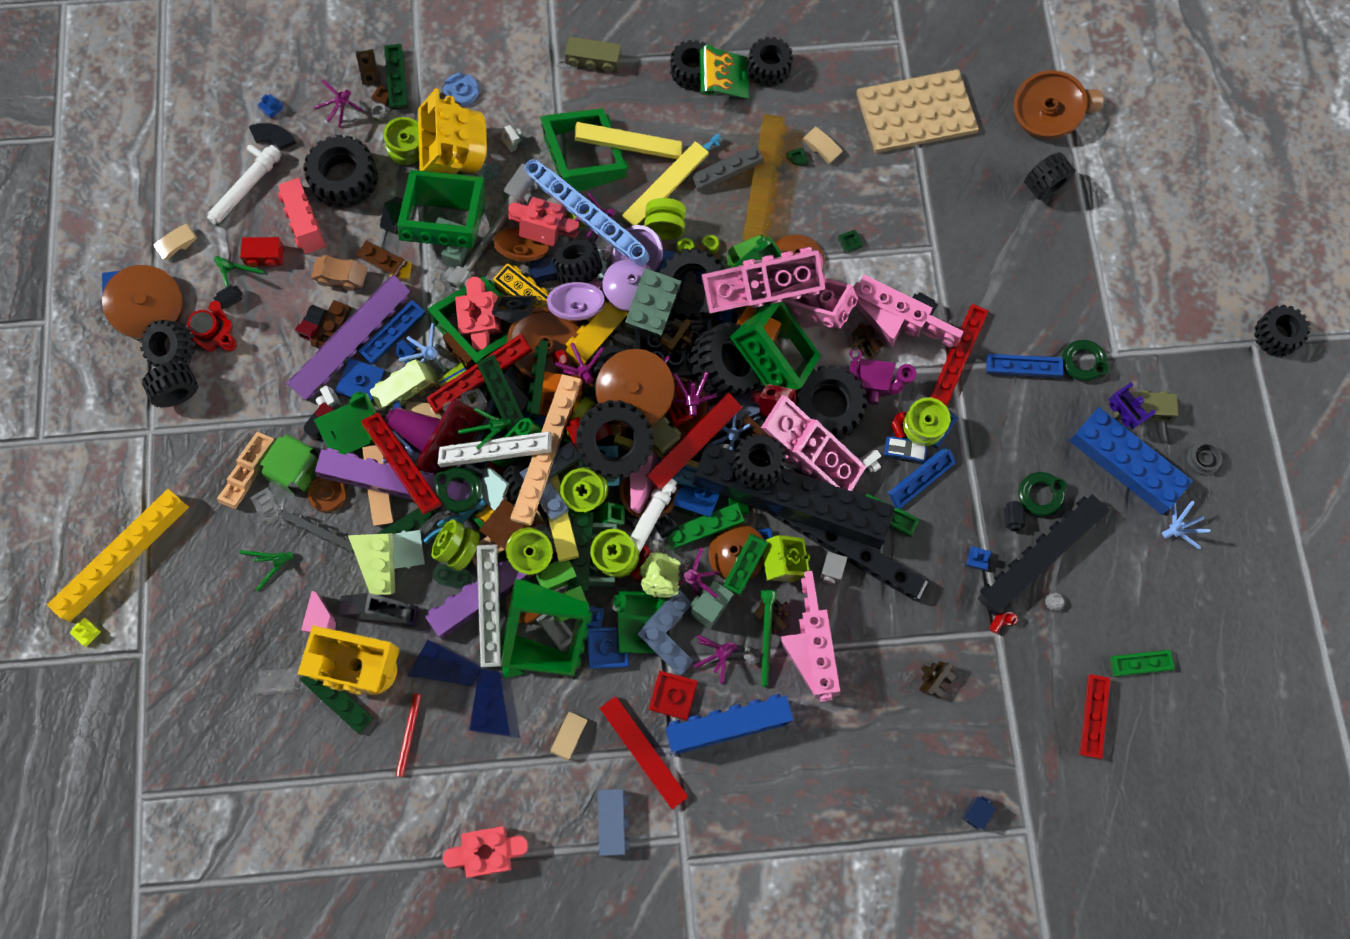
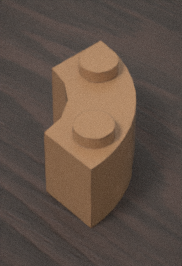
[311,255,368,291]

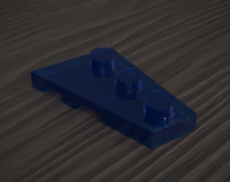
[407,640,481,686]
[469,669,511,736]

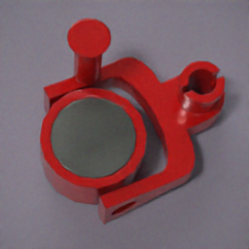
[187,301,237,352]

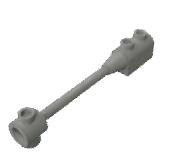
[444,163,541,291]

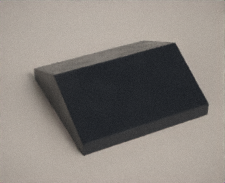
[492,295,536,323]
[487,364,532,411]

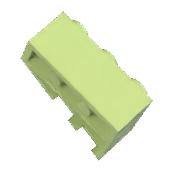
[370,360,440,413]
[348,533,395,595]

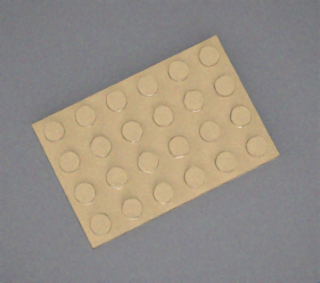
[857,69,979,153]

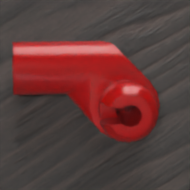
[892,411,907,438]
[988,612,1018,634]

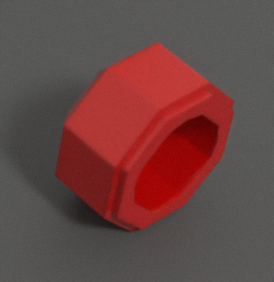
[552,350,569,369]

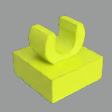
[69,618,101,647]

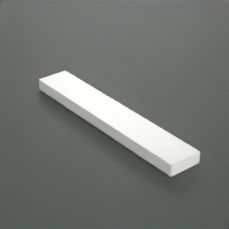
[438,432,553,467]
[477,544,501,667]

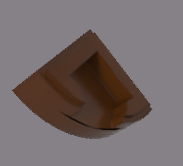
[371,84,389,108]

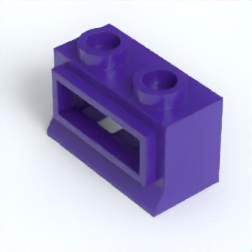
[1108,382,1156,430]

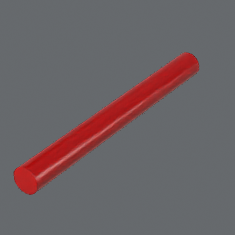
[395,693,422,777]

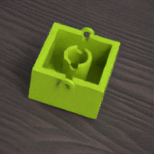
[762,535,810,582]

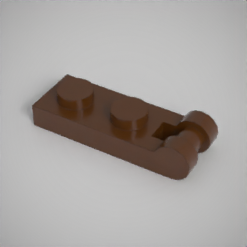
[356,240,408,278]
[311,300,352,348]

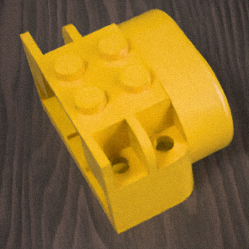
[418,88,487,174]
[297,625,400,696]

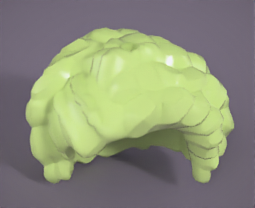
[641,552,680,598]

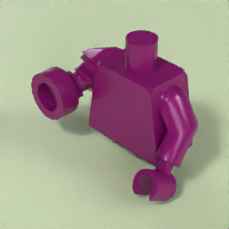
[849,350,917,405]

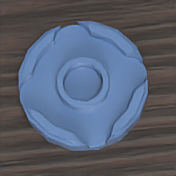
[443,73,479,107]

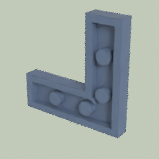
[520,442,582,522]
[636,590,693,676]

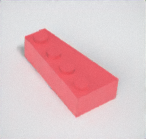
[278,178,327,254]

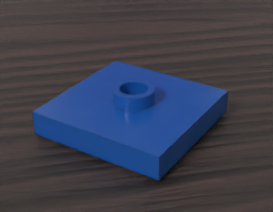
[335,358,386,403]
[673,485,720,517]
[587,627,629,669]

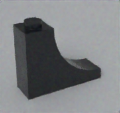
[338,593,419,626]

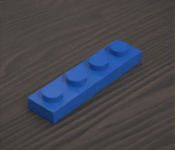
[358,300,427,365]
[986,354,1063,378]
[888,446,956,509]

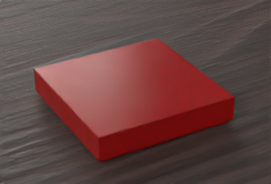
[648,670,698,721]

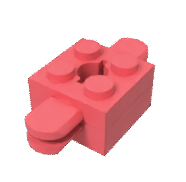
[508,197,579,246]
[455,277,502,352]
[443,826,529,878]

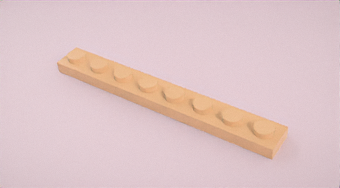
[510,374,582,526]

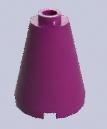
[385,407,440,453]

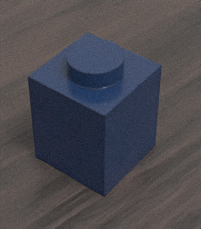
[528,256,557,286]
[961,796,996,831]

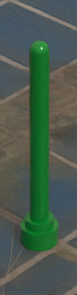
[761,590,777,688]

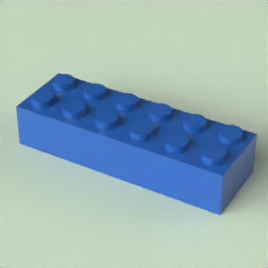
[1069,407,1193,515]
[665,694,793,756]

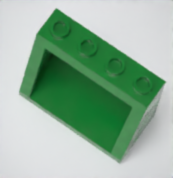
[540,108,629,192]
[397,170,486,248]
[428,276,508,365]
[730,301,821,390]
[501,579,592,676]

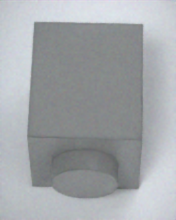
[820,552,847,585]

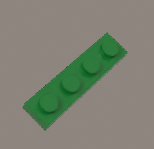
[667,503,745,550]

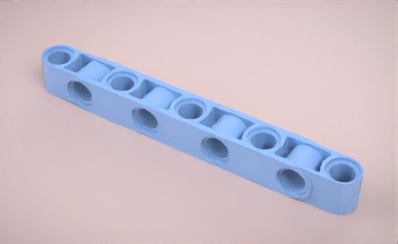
[525,160,650,266]

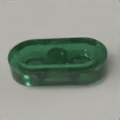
[433,564,473,590]

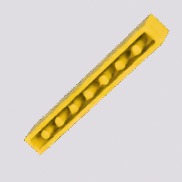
[47,489,189,622]

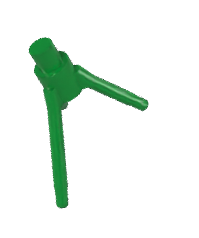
[214,256,265,287]
[458,408,512,450]
[239,550,293,592]

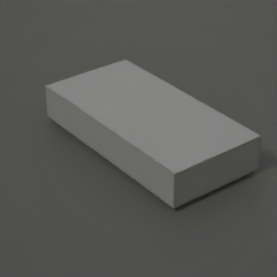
[536,614,572,651]

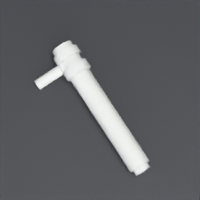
[206,145,282,225]
[631,479,677,552]

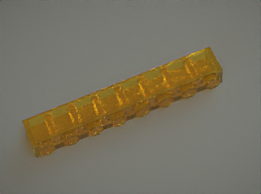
[742,114,787,242]

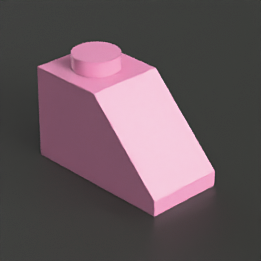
[301,591,336,634]

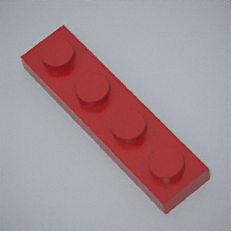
[1079,674,1110,760]

